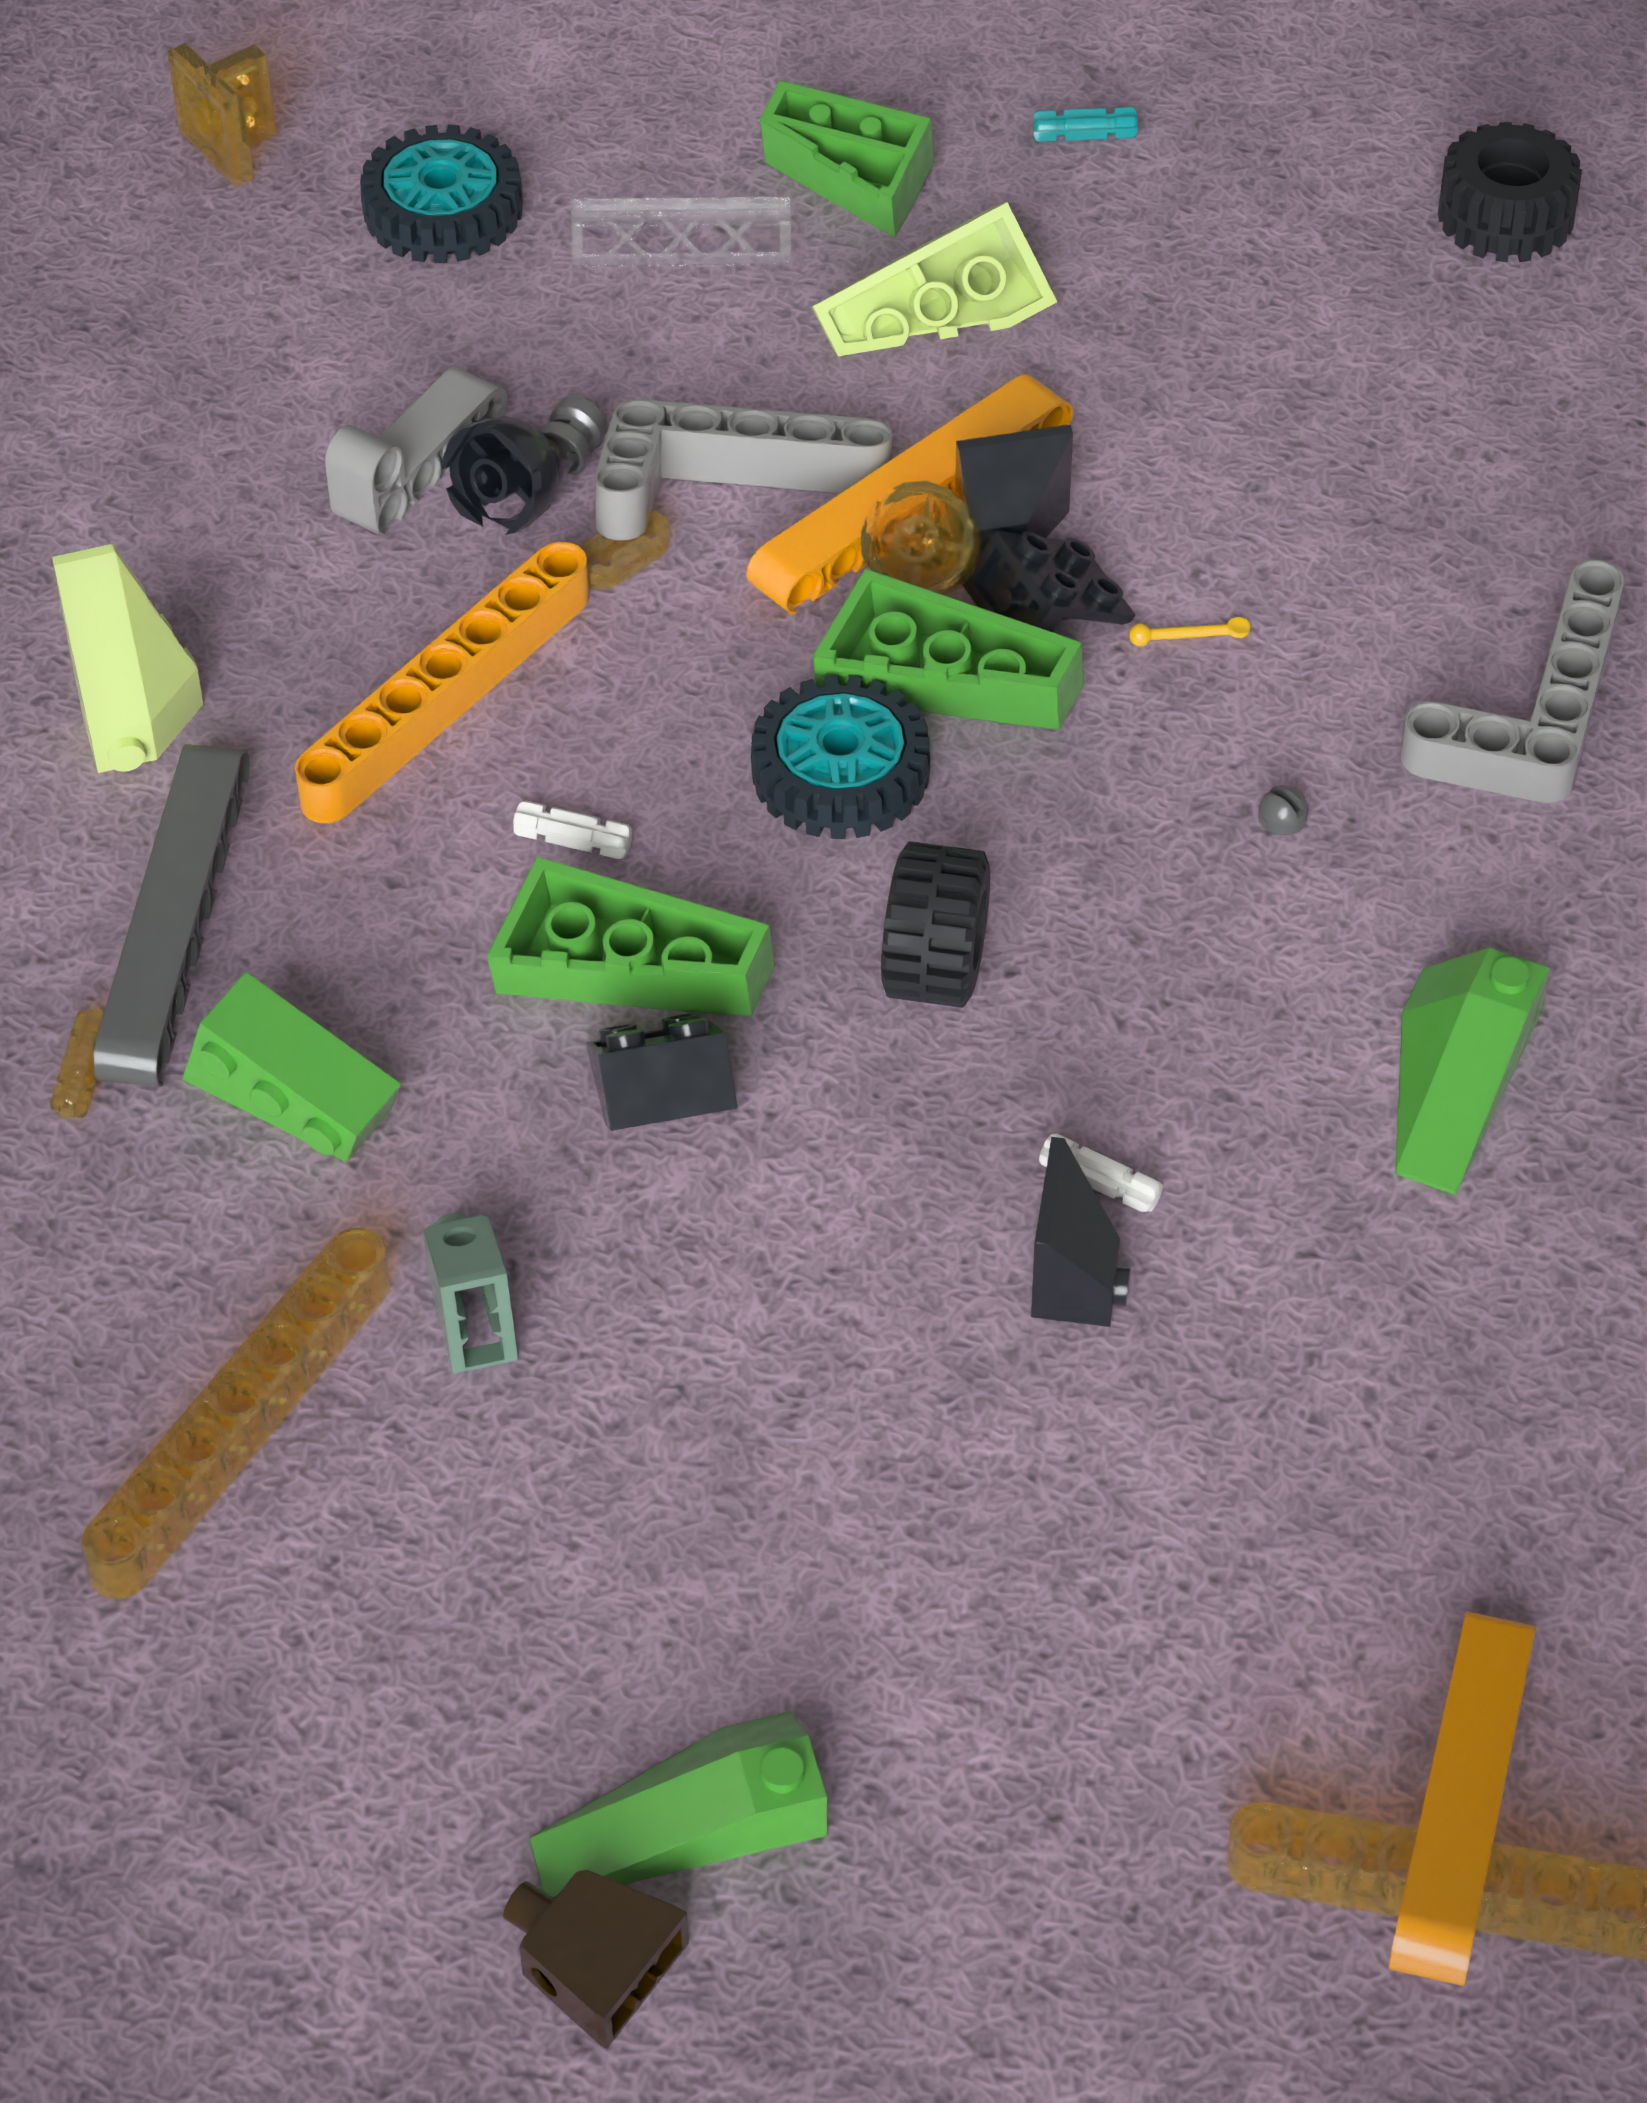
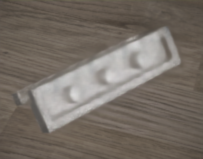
[571,197,791,266]

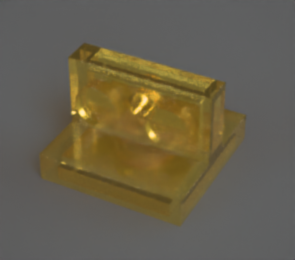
[167,43,276,187]

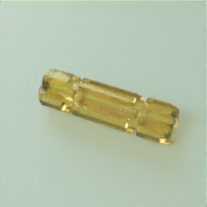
[50,1007,103,1120]

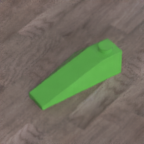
[1395,947,1550,1195]
[530,1711,827,1898]

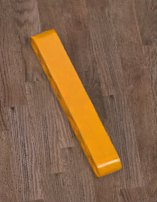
[746,374,1073,615]
[294,542,589,823]
[1389,1611,1536,1986]

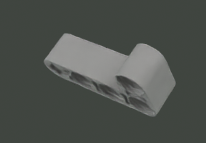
[325,367,508,537]

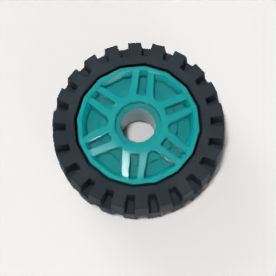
[360,124,523,263]
[751,675,930,839]

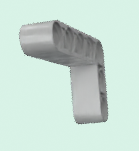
[595,399,892,540]
[1400,559,1624,803]

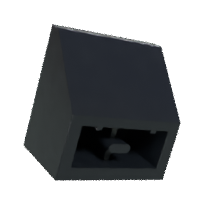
[586,1013,738,1131]

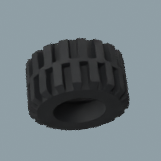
[1438,122,1582,262]
[881,841,990,1008]

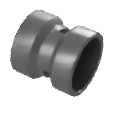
[539,396,608,475]

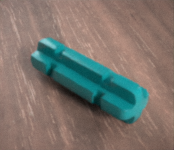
[1033,107,1138,142]

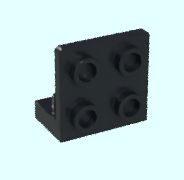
[962,530,1136,632]

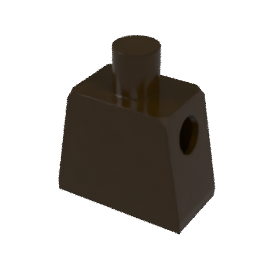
[503,1870,689,2049]

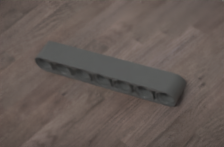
[94,744,250,1087]

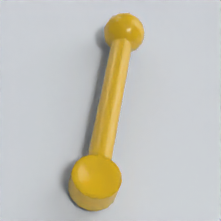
[1129,617,1251,646]

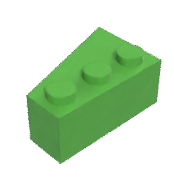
[760,80,934,237]
[182,972,401,1162]

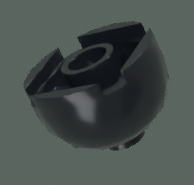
[443,416,559,535]

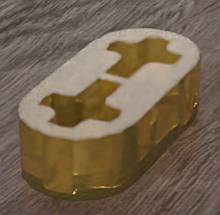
[579,511,671,590]

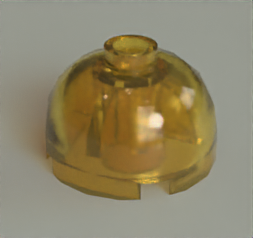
[861,481,981,596]

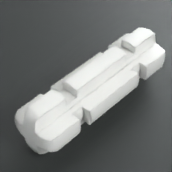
[513,800,632,859]
[1039,1133,1163,1212]

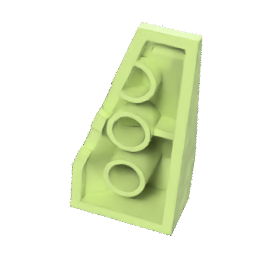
[812,202,1057,356]
[52,544,203,773]

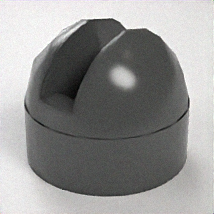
[1258,785,1308,835]

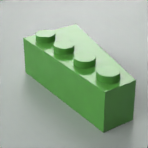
[813,569,1084,730]
[487,857,775,1016]

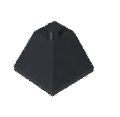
[954,425,1073,569]
[1031,1137,1131,1327]

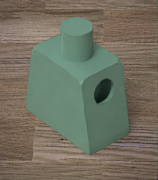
[423,1213,518,1374]

